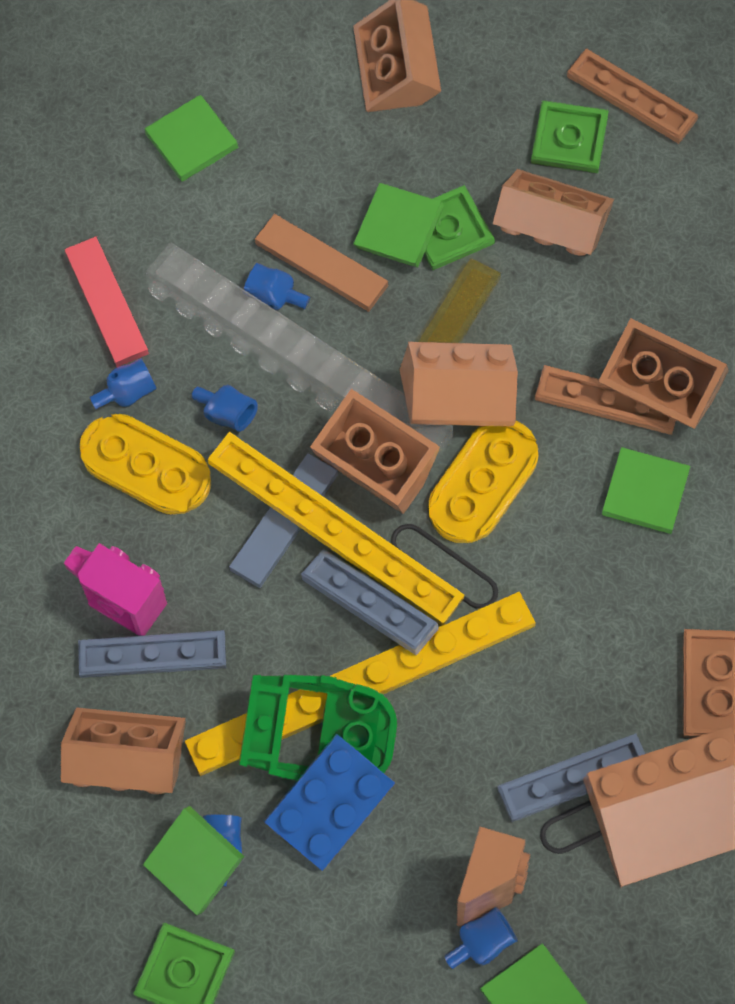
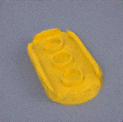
[80,414,211,514]
[429,421,538,543]

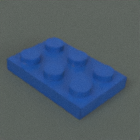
[264,734,395,871]

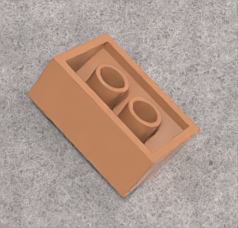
[353,0,441,112]
[493,169,614,256]
[598,318,729,429]
[400,342,518,426]
[310,389,440,514]
[61,708,186,794]
[457,827,530,927]

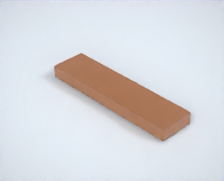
[567,48,698,144]
[255,214,388,312]
[535,365,676,435]

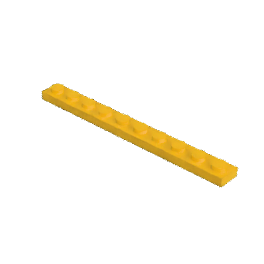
[185,591,536,776]

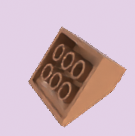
[583,726,735,887]

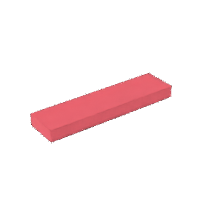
[64,237,149,367]

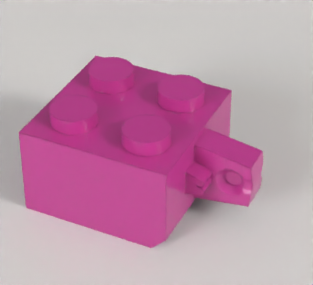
[64,543,167,636]

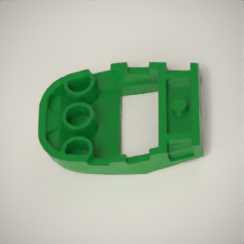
[239,675,397,781]

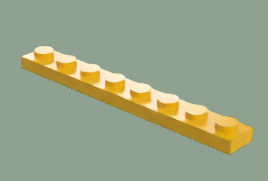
[208,432,464,626]

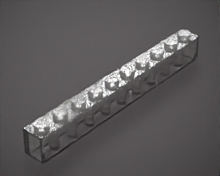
[145,242,453,466]

